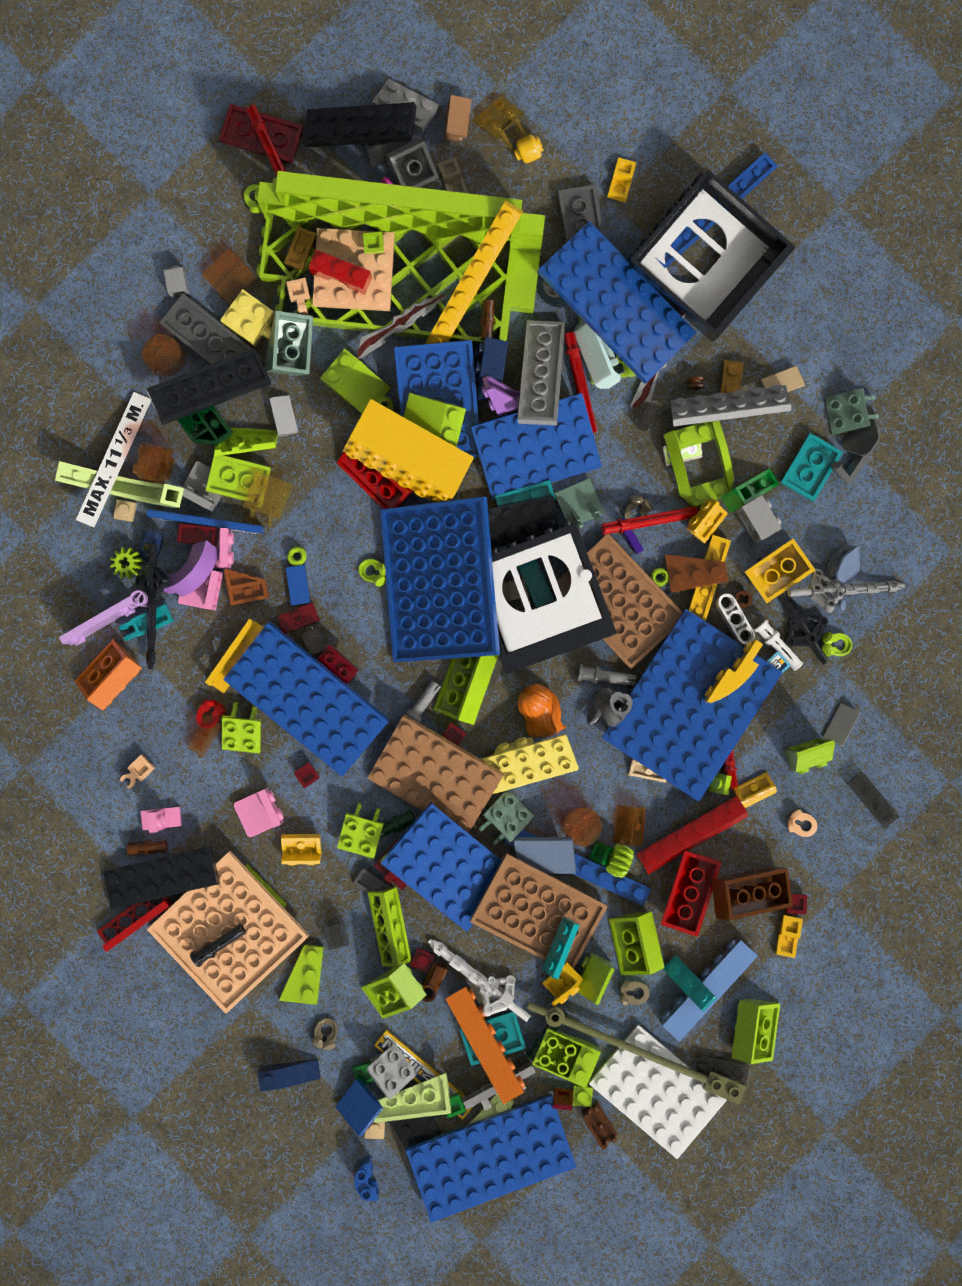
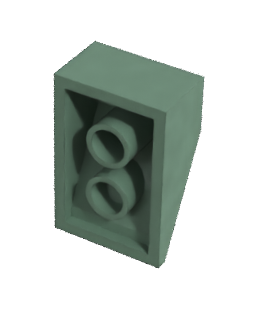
[266,311,313,377]

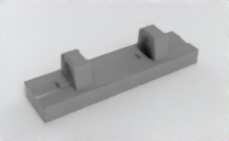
[462,1062,536,1111]

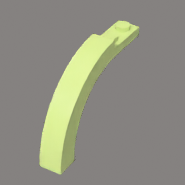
[54,461,184,508]

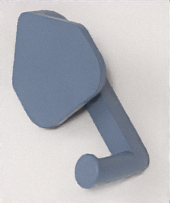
[821,544,860,611]

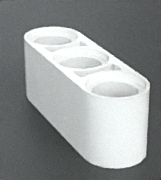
[715,594,755,645]

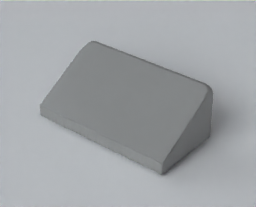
[269,395,298,437]
[823,703,860,746]

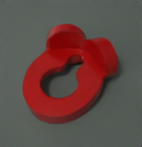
[196,699,226,729]

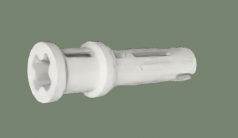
[754,619,803,671]

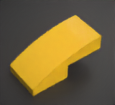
[607,157,637,202]
[775,915,803,958]

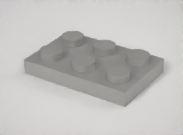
[371,79,439,134]

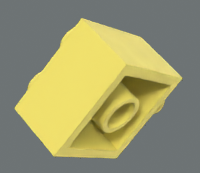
[220,289,274,347]

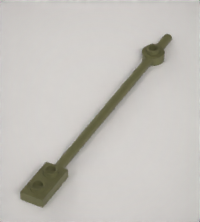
[527,1002,747,1104]

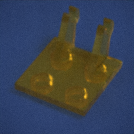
[473,96,528,151]
[243,472,293,528]

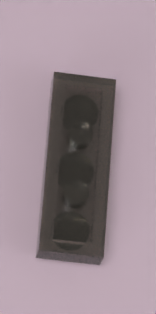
[846,771,900,828]

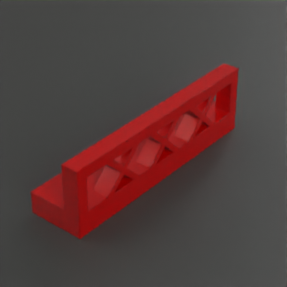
[96,896,173,952]

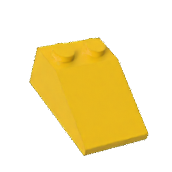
[745,538,815,603]

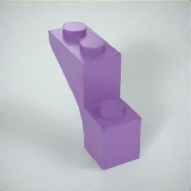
[482,376,520,417]

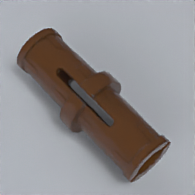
[480,300,496,340]
[127,840,168,855]

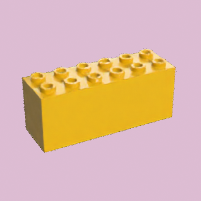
[343,399,474,503]

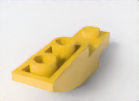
[704,640,763,703]

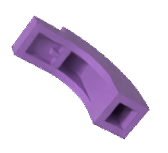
[157,540,220,597]

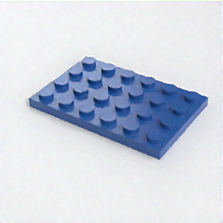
[394,340,479,458]
[471,393,602,500]
[380,802,502,932]

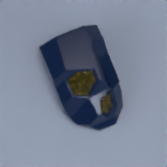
[139,530,164,562]

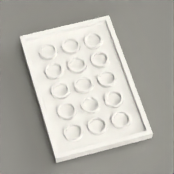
[589,1024,727,1159]

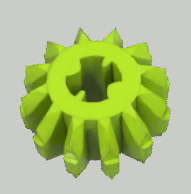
[110,547,143,579]
[606,844,634,878]

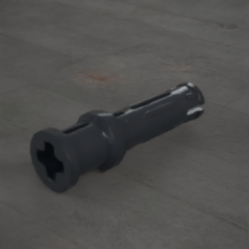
[190,923,246,967]

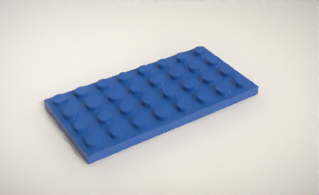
[537,221,697,384]
[223,621,390,777]
[405,1094,576,1223]

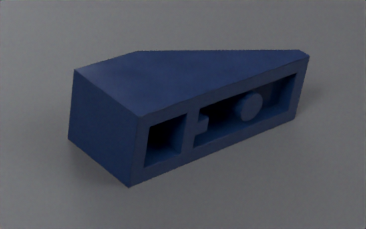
[258,1059,320,1092]

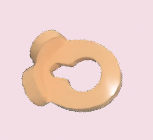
[788,809,817,837]

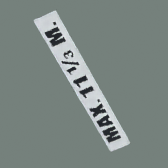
[76,392,151,527]

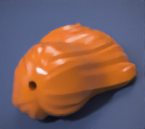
[518,684,566,738]

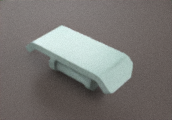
[574,320,621,389]

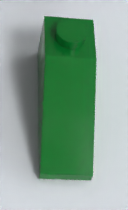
[721,468,779,513]

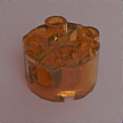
[141,334,185,377]
[133,443,175,484]
[562,806,602,847]

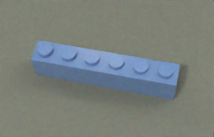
[660,937,758,1042]

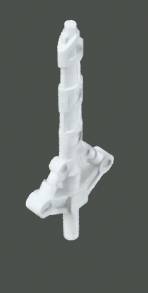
[428,939,531,1022]

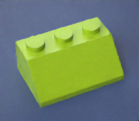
[609,911,665,975]
[732,999,781,1064]

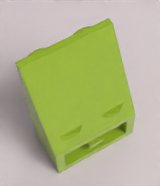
[532,1028,601,1088]

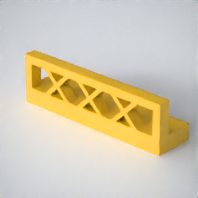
[205,619,264,693]

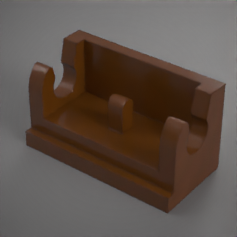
[581,1101,617,1151]

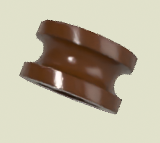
[687,377,705,389]
[734,591,752,608]

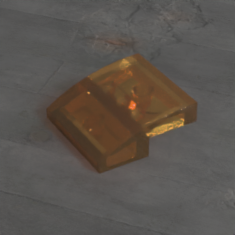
[201,248,256,304]

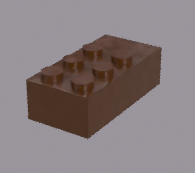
[711,866,793,921]

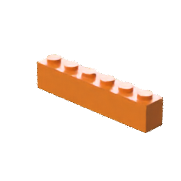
[446,987,526,1105]

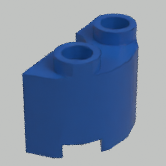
[354,1156,380,1201]

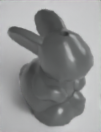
[587,687,633,729]

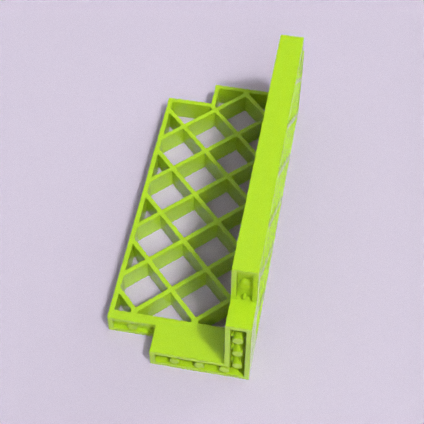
[255,171,545,345]

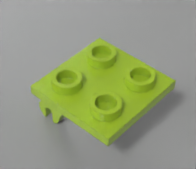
[222,702,261,754]
[337,803,384,859]

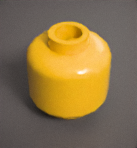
[514,134,544,164]

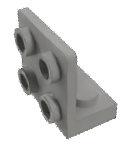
[177,461,222,512]

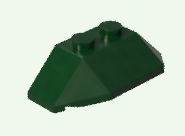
[177,406,234,445]

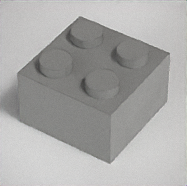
[385,138,439,188]
[736,495,782,543]

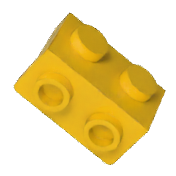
[686,498,728,543]
[281,834,322,865]
[542,963,583,1007]

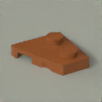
[224,569,269,606]

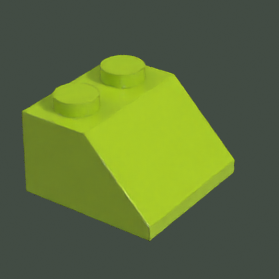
[578,952,615,1005]

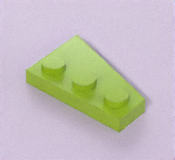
[214,427,278,456]
[279,944,324,1005]

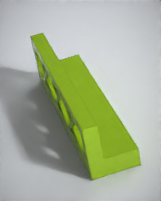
[368,887,412,967]

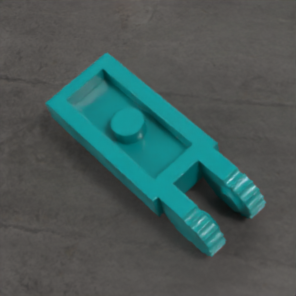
[119,604,175,642]

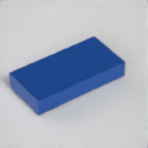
[286,565,311,606]

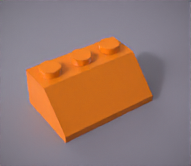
[74,639,142,710]

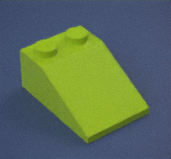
[320,348,391,414]
[404,393,466,447]
[784,737,835,774]
[361,963,426,1019]

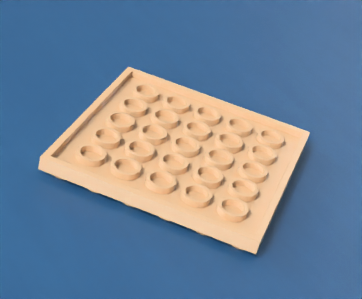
[147,851,309,1013]

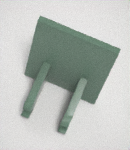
[825,388,879,435]
[554,478,605,529]
[479,790,534,846]

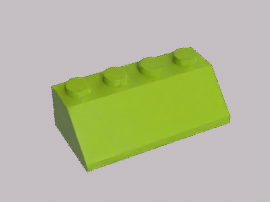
[433,655,499,725]

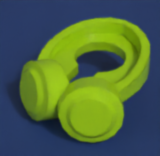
[244,184,261,213]
[358,559,386,587]
[821,631,852,657]

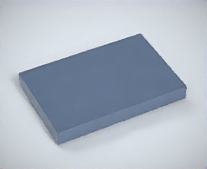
[514,837,577,874]

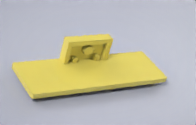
[481,734,579,794]

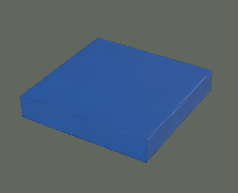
[336,1079,384,1136]

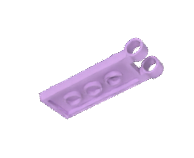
[59,590,148,646]

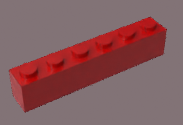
[637,796,748,875]

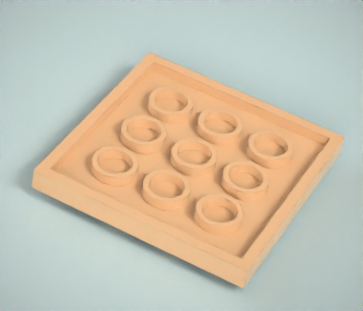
[313,228,395,311]

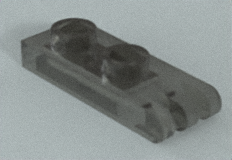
[695,1054,749,1084]

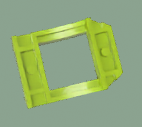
[663,420,734,507]

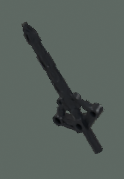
[135,544,170,669]
[757,557,829,665]

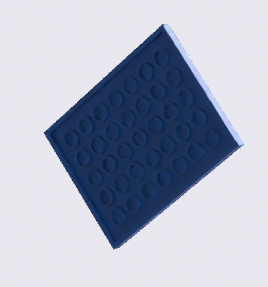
[380,497,500,663]
[601,609,783,802]

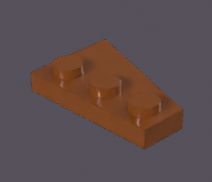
[665,554,729,593]

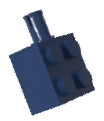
[473,337,508,401]

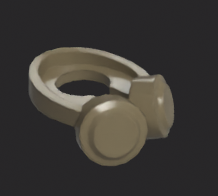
[624,495,653,519]
[620,980,650,1006]
[311,1018,338,1050]

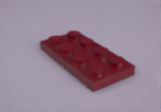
[219,104,304,164]

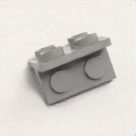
[366,1044,417,1099]

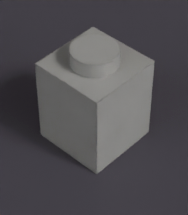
[163,266,190,298]

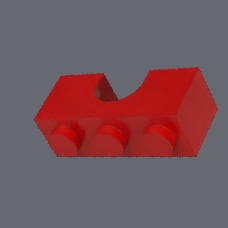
[308,250,372,295]

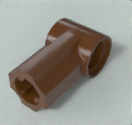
[422,962,448,1002]

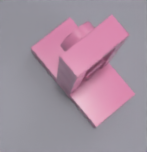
[141,806,182,833]

